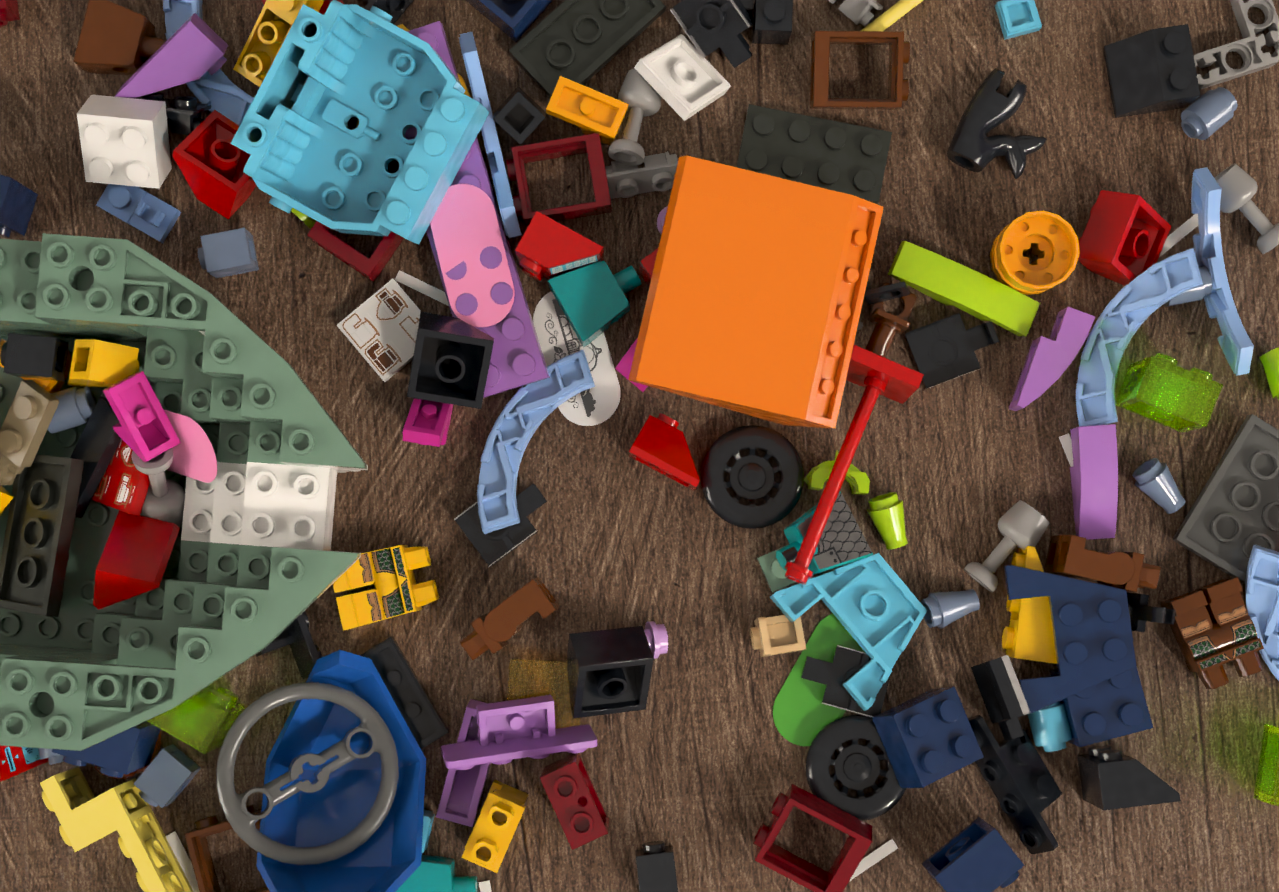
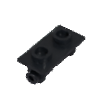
[135,92,211,135]

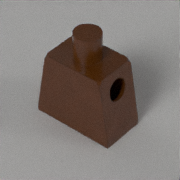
[73,0,167,76]

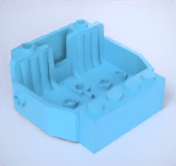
[230,0,489,245]

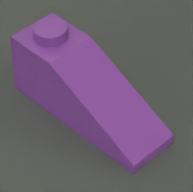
[114,13,228,98]

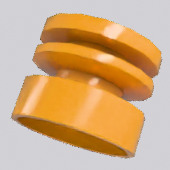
[990,210,1080,295]

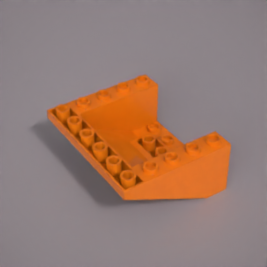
[628,156,884,429]

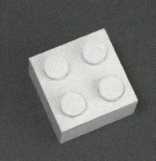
[77,95,172,189]

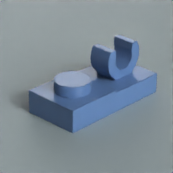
[96,184,181,243]

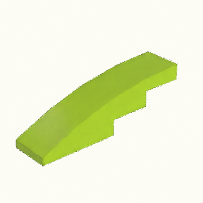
[888,241,1040,337]

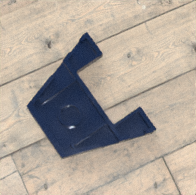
[1004,565,1137,714]

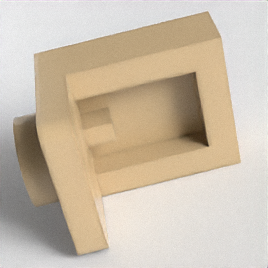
[750,615,806,657]

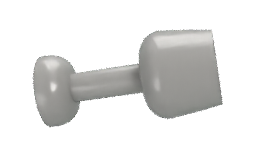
[608,69,662,165]
[1215,163,1279,254]
[131,448,185,527]
[963,500,1049,593]

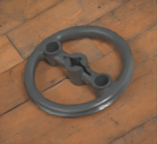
[216,682,399,865]

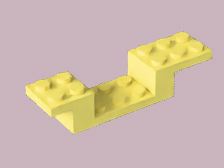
[40,766,194,892]

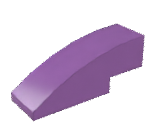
[1009,307,1095,411]
[1070,424,1118,540]
[436,699,491,827]

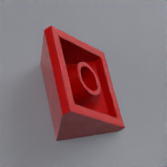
[93,511,180,610]

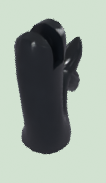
[947,68,1047,179]

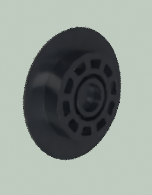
[701,425,804,529]
[806,715,906,821]

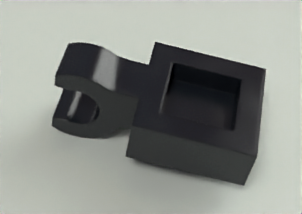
[1127,592,1176,632]

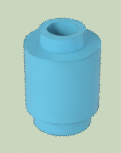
[1027,701,1072,752]

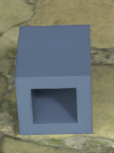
[198,228,259,278]
[134,744,201,808]

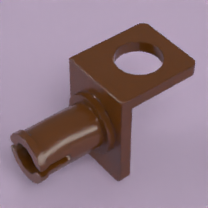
[865,282,917,358]

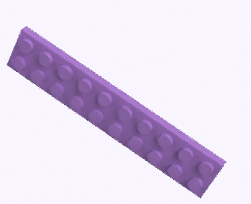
[405,21,550,398]

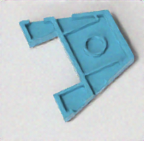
[770,553,927,711]

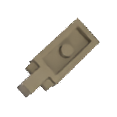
[0,380,59,486]

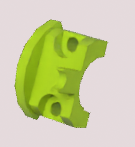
[804,450,870,495]

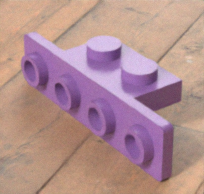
[441,695,597,770]

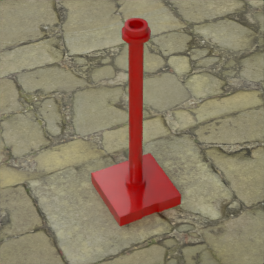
[785,345,924,585]

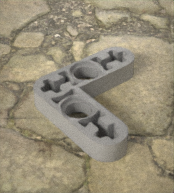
[1194,0,1279,89]

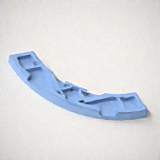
[163,0,254,126]
[459,32,521,238]
[1191,167,1254,376]
[1076,248,1203,427]
[477,350,595,534]
[1245,545,1279,681]

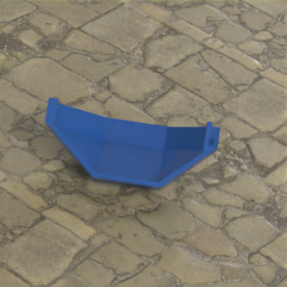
[256,650,426,892]

